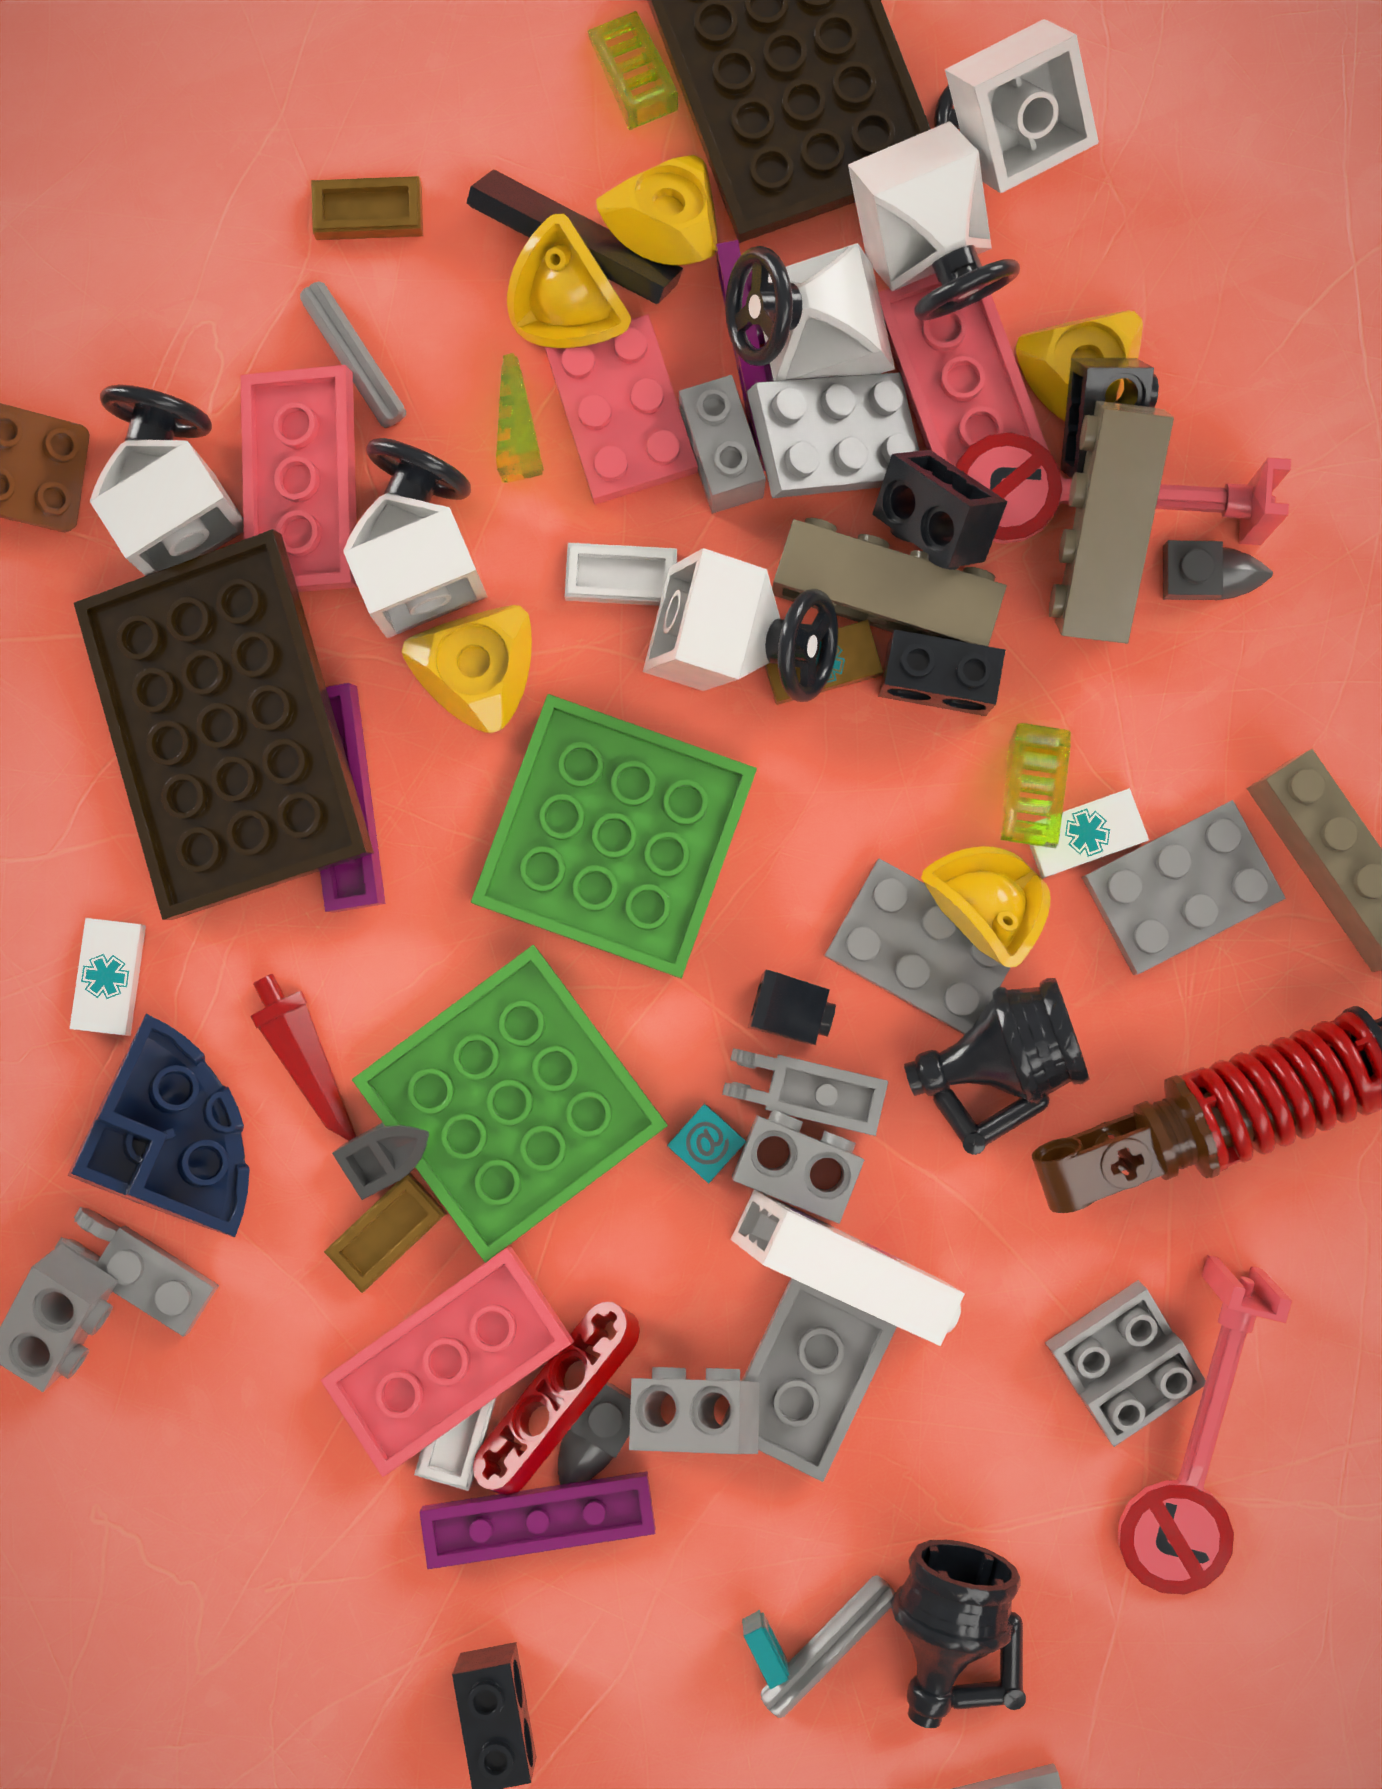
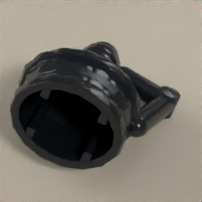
[904,978,1090,1155]
[890,1539,1026,1728]

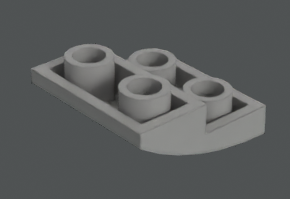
[1045,1280,1206,1447]

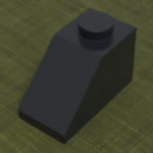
[748,970,836,1045]

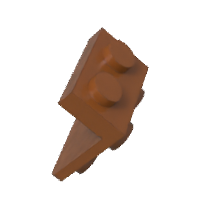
[0,403,90,533]

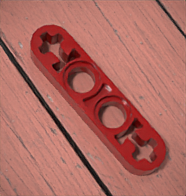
[473,1302,640,1495]

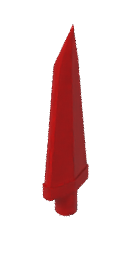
[250,974,356,1141]

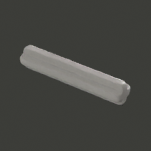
[300,281,406,428]
[760,1575,895,1718]

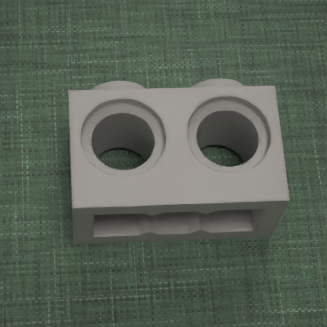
[679,375,766,514]
[732,1110,865,1224]
[0,1244,118,1392]
[629,1367,760,1454]

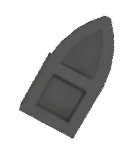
[1163,540,1273,600]
[332,1123,429,1200]
[558,1382,631,1485]

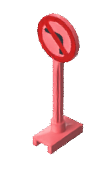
[956,432,1291,545]
[1118,1255,1292,1595]

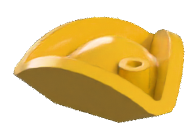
[596,155,717,265]
[507,214,631,348]
[1016,310,1143,421]
[402,605,532,733]
[921,846,1051,967]

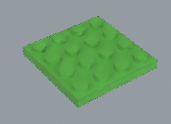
[471,694,757,979]
[351,944,668,1263]

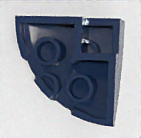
[67,1014,250,1238]

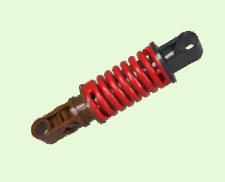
[1032,1006,1382,1213]

